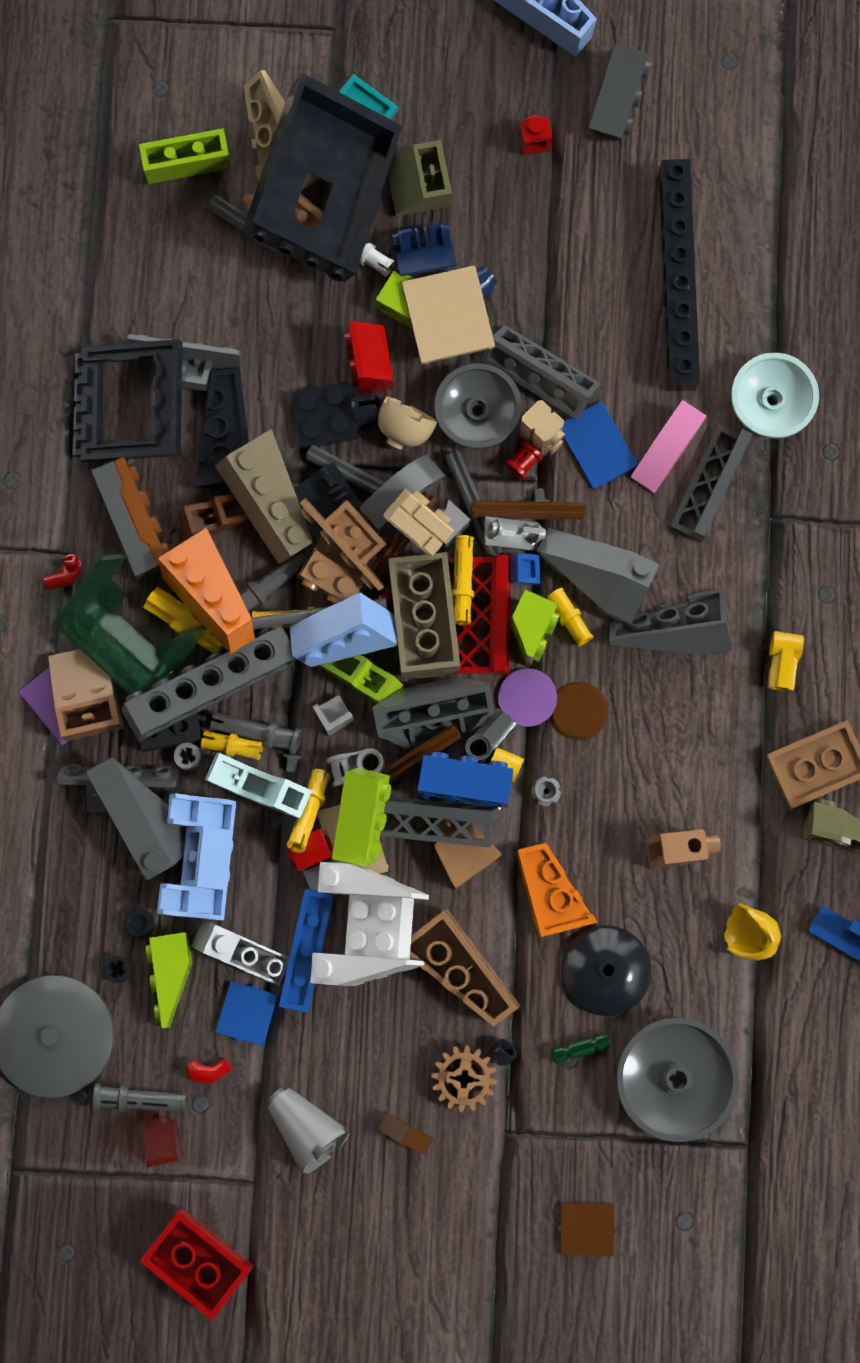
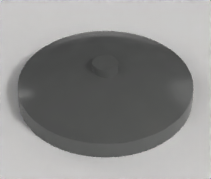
[0,976,115,1098]
[616,1018,739,1142]

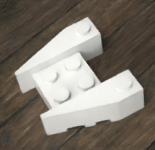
[310,862,429,986]

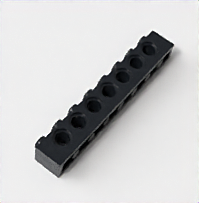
[658,159,700,391]

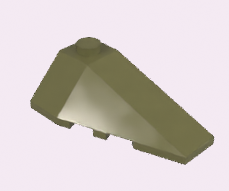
[801,799,860,854]

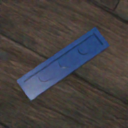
[279,889,335,1013]

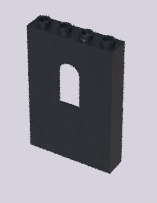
[242,73,403,282]

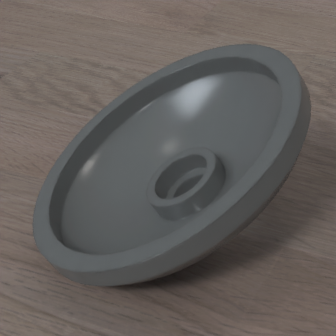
[434,363,522,449]

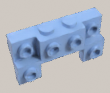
[157,793,236,921]

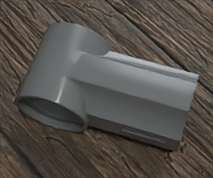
[464,708,517,764]

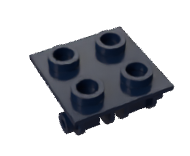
[392,222,457,276]

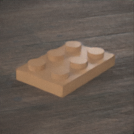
[765,720,860,810]

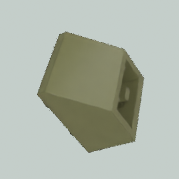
[387,140,452,216]

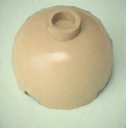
[378,396,437,450]

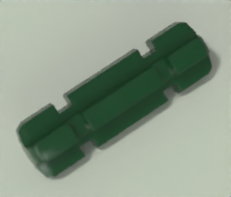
[551,1033,610,1064]

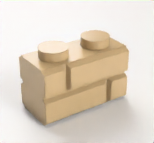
[519,400,565,456]
[383,489,454,557]

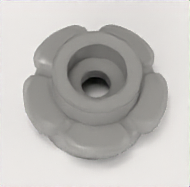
[532,777,561,806]

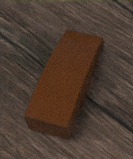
[178,494,252,541]

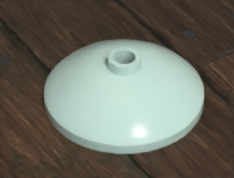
[731,353,819,439]

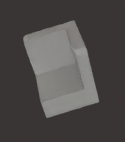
[313,695,354,736]

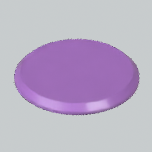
[498,668,557,727]

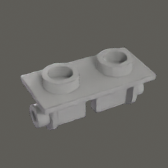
[484,516,546,551]

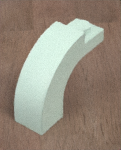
[205,753,312,818]

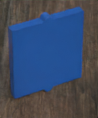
[215,981,278,1046]

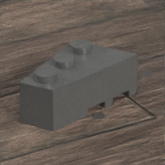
[589,43,652,141]

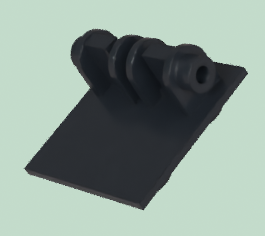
[294,462,362,542]

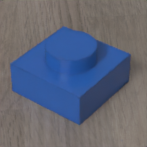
[510,553,540,585]

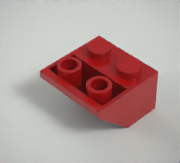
[344,321,394,392]

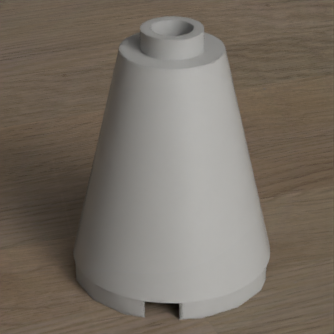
[268,1088,350,1174]

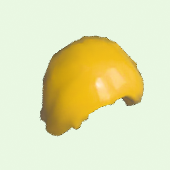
[724,903,781,961]

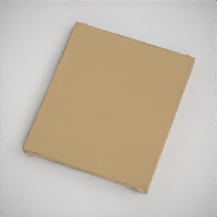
[402,265,495,364]

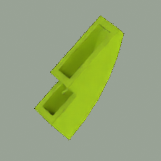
[318,655,403,704]

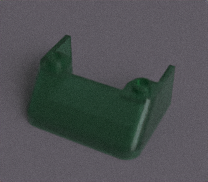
[58,553,207,694]

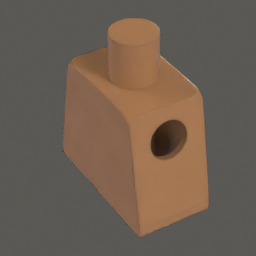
[434,819,502,890]
[645,829,721,869]

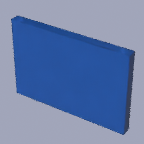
[562,401,639,490]

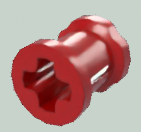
[505,441,543,480]

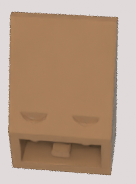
[48,643,124,742]

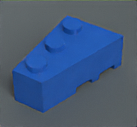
[418,752,513,808]

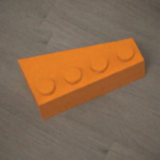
[158,528,255,654]

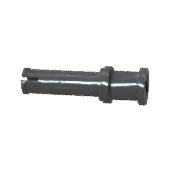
[239,551,307,611]
[210,711,302,755]
[93,1083,187,1113]

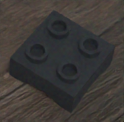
[132,688,202,752]

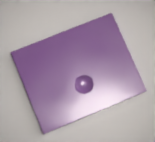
[19,667,67,745]

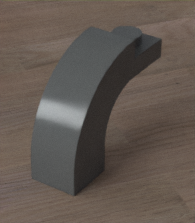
[359,455,446,536]

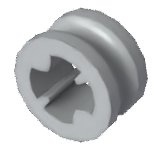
[174,743,202,771]

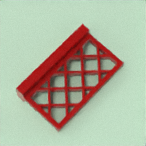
[448,555,511,675]

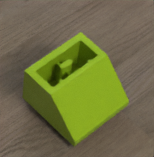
[511,590,560,667]

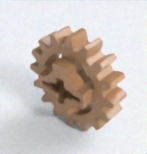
[432,1045,497,1112]

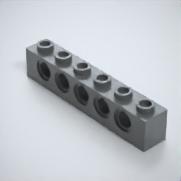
[122,626,297,742]

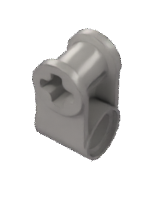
[326,748,385,788]

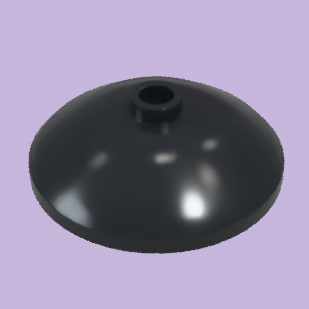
[561,926,651,1016]

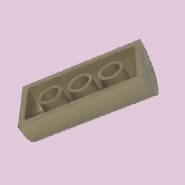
[388,552,460,678]

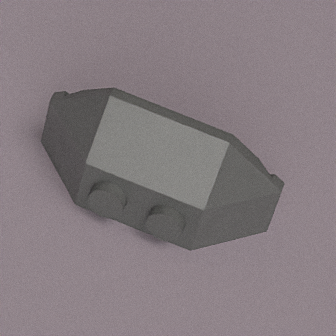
[372,677,495,751]

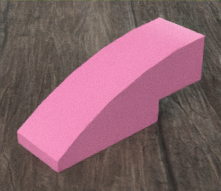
[630,400,707,494]

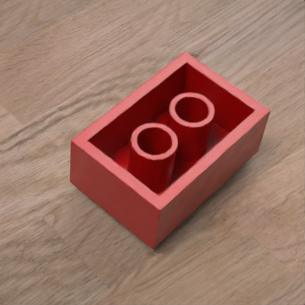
[140,1208,254,1320]

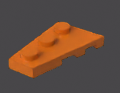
[516,843,597,938]

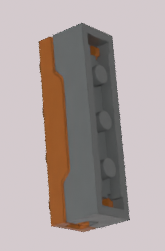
[91,457,170,581]

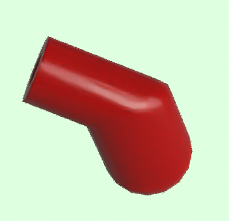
[44,554,82,590]
[186,1057,233,1085]

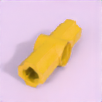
[144,587,224,654]

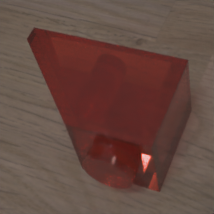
[144,1116,185,1168]

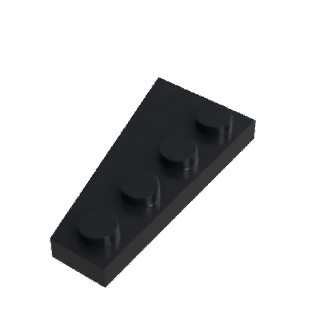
[195,367,249,489]

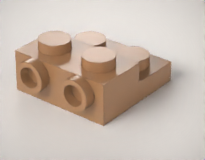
[297,535,377,605]

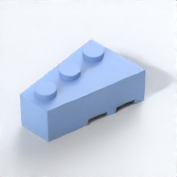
[290,592,398,667]

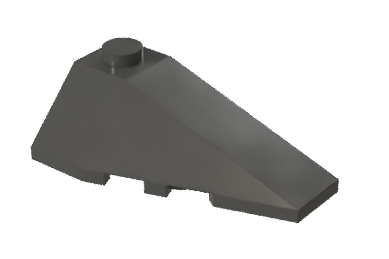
[86,757,187,880]

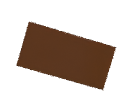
[378,1112,433,1155]

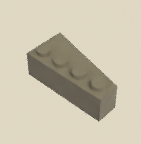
[215,429,313,564]

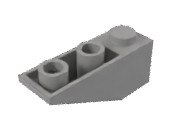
[191,919,290,986]

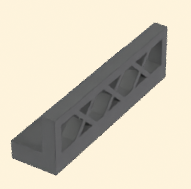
[481,325,601,420]
[670,424,753,542]
[380,796,499,847]

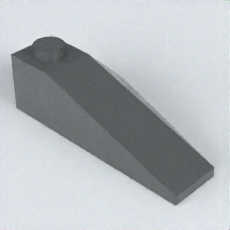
[536,528,660,626]
[609,588,733,655]

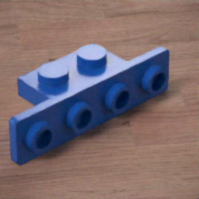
[808,906,860,962]

